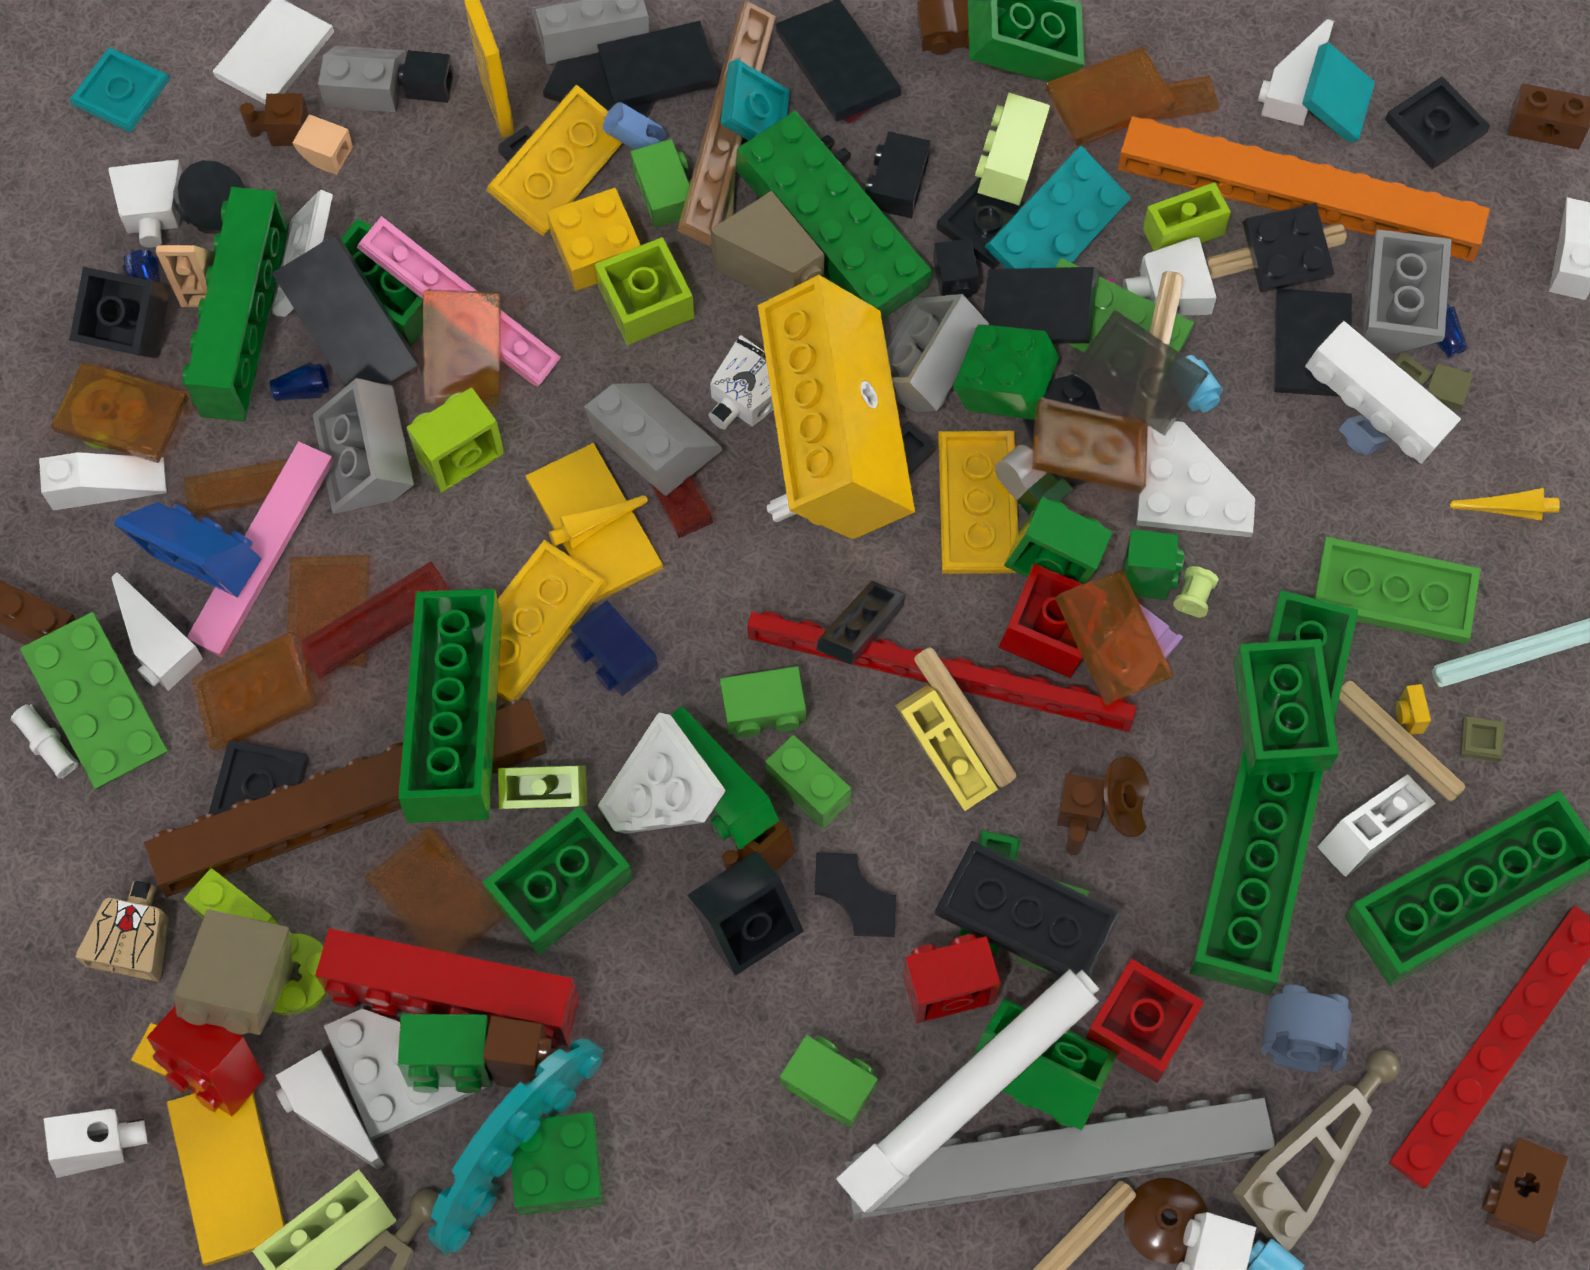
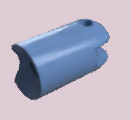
[603,102,667,150]

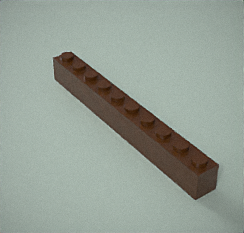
[144,699,547,898]

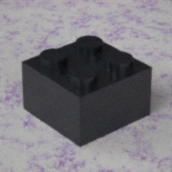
[69,266,171,358]
[687,851,804,976]

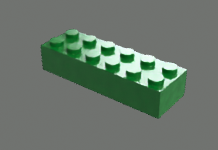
[736,110,932,320]
[182,187,289,422]
[398,589,502,823]
[1345,790,1590,987]

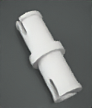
[11,704,79,779]

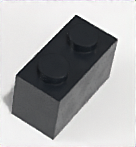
[865,131,931,219]

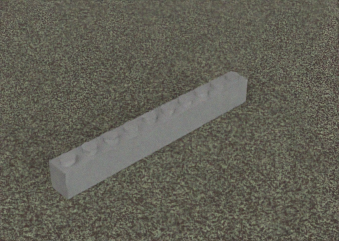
[845,1094,1275,1220]

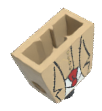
[76,881,169,982]

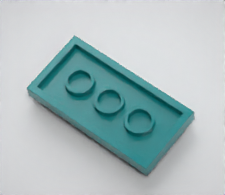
[984,146,1131,269]

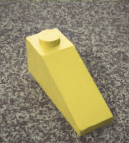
[895,684,998,811]

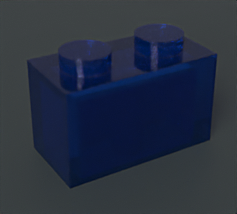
[570,600,658,696]

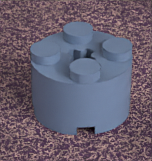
[1261,985,1352,1073]

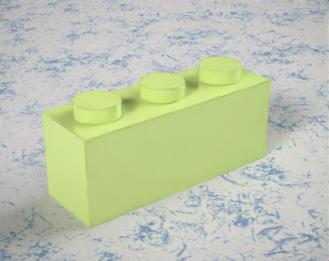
[975,93,1050,205]
[252,1169,396,1270]

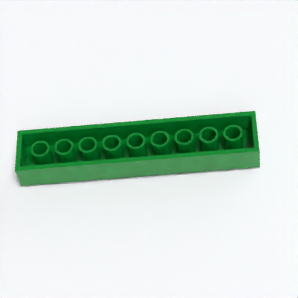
[1189,590,1358,995]

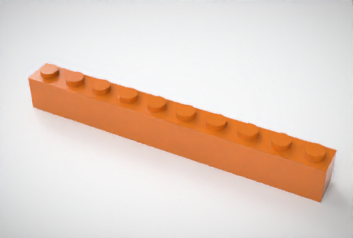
[1117,116,1490,262]

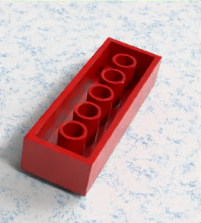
[315,928,580,1050]

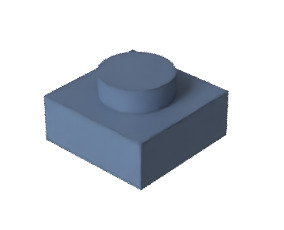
[1339,415,1390,455]

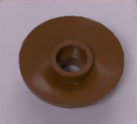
[1103,756,1150,837]
[1124,1178,1208,1264]

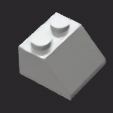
[318,46,406,112]

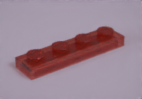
[297,561,451,679]

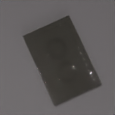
[1071,310,1209,436]

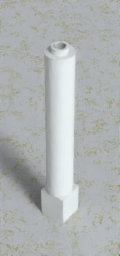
[836,969,1099,1212]

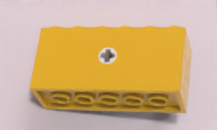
[758,275,915,539]

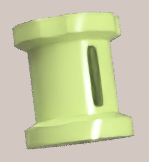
[1173,566,1219,618]

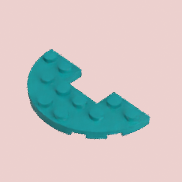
[428,1038,605,1256]

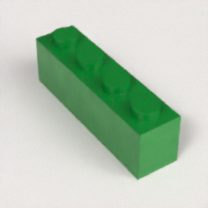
[643,706,779,849]

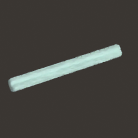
[1432,618,1590,687]

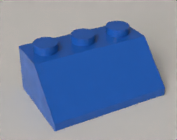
[114,502,262,598]

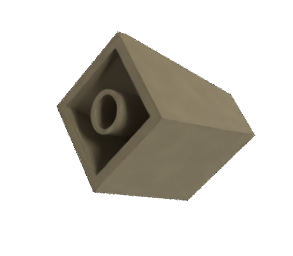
[710,191,824,298]
[174,909,293,1035]

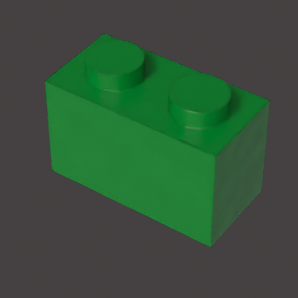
[1120,529,1184,600]

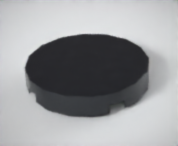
[173,160,245,234]

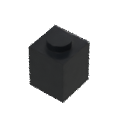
[397,50,454,103]
[933,238,979,298]

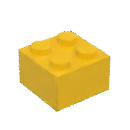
[546,187,641,291]

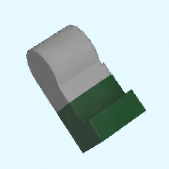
[995,445,1073,515]

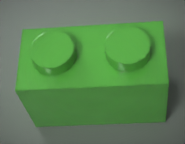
[630,139,691,228]
[720,666,806,738]
[765,734,851,829]
[780,1035,878,1129]

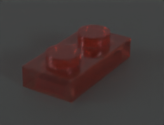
[648,476,713,538]

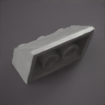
[531,0,649,65]
[1361,229,1452,354]
[886,294,989,412]
[313,378,414,514]
[584,383,722,497]

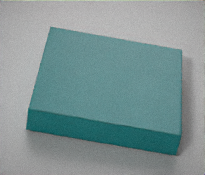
[1302,42,1375,142]
[69,47,170,133]
[721,58,790,140]

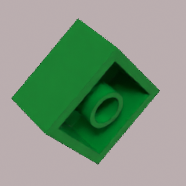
[953,324,1059,420]
[1004,497,1113,585]
[397,1014,492,1093]
[511,1112,604,1215]

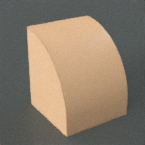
[293,114,353,175]

